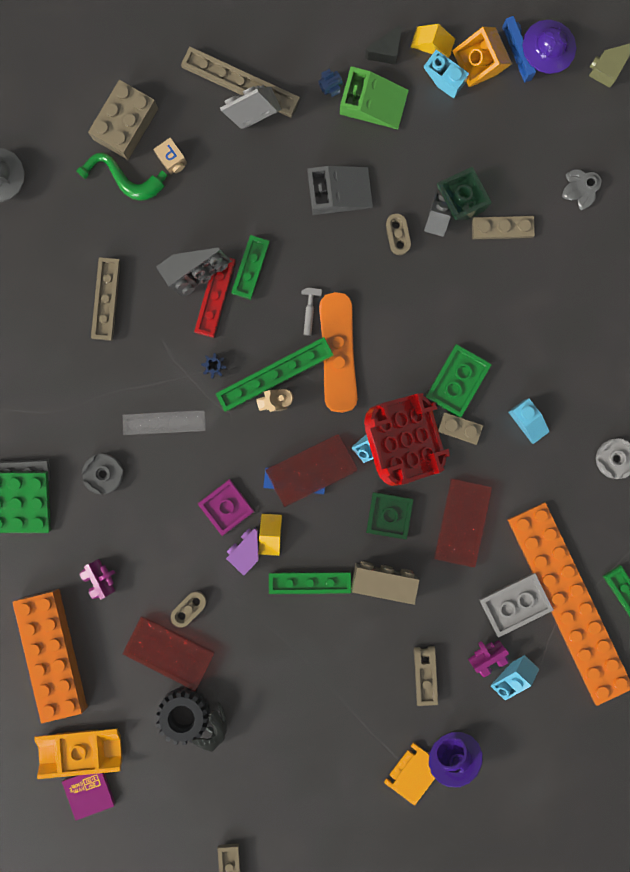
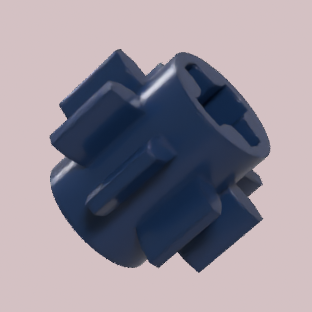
[318,68,343,97]
[201,353,227,379]

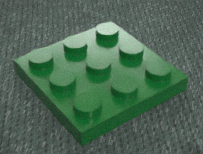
[0,471,51,533]

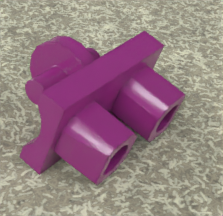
[80,559,115,600]
[468,640,509,677]

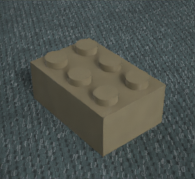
[88,80,159,160]
[351,561,419,605]

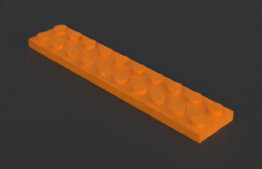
[507,502,630,706]

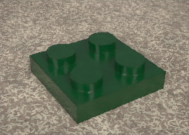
[366,492,413,540]

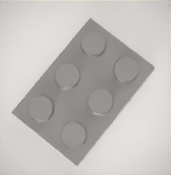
[479,573,553,637]

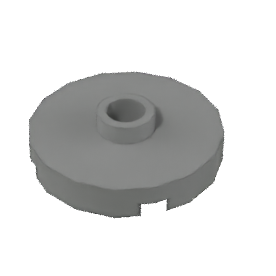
[596,438,630,479]

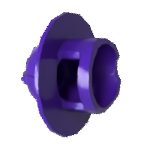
[522,20,576,74]
[429,732,483,787]

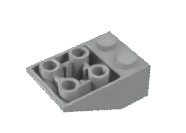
[220,85,281,129]

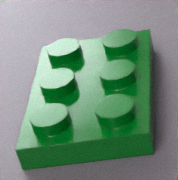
[426,344,492,418]

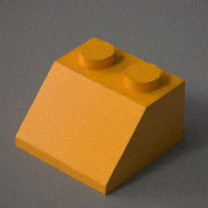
[452,27,512,87]

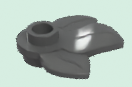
[562,169,601,210]

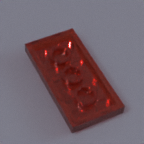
[266,434,357,507]
[434,479,492,568]
[122,616,215,691]

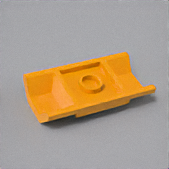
[34,728,123,779]

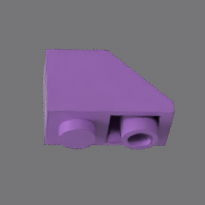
[226,527,259,575]

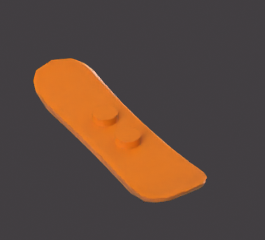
[319,292,358,413]

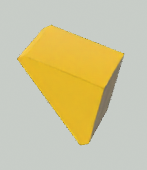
[411,24,455,58]
[259,514,282,556]

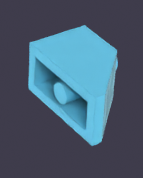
[508,398,549,444]

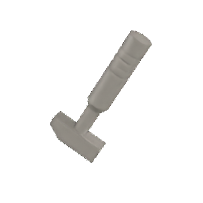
[301,288,322,336]

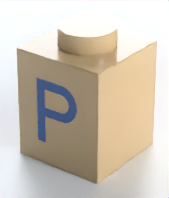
[154,138,187,175]

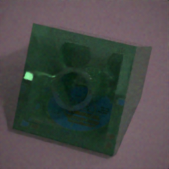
[436,167,492,220]

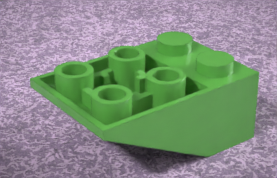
[340,66,408,130]

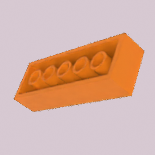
[13,589,87,724]

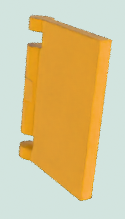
[384,742,435,805]

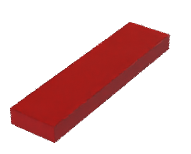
[194,258,236,338]

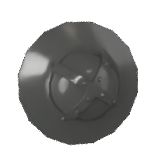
[0,148,25,203]

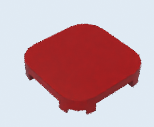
[364,393,450,486]

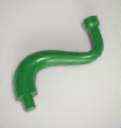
[76,152,168,201]

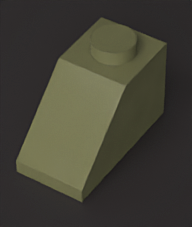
[589,43,630,88]

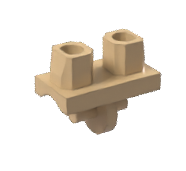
[256,389,293,412]

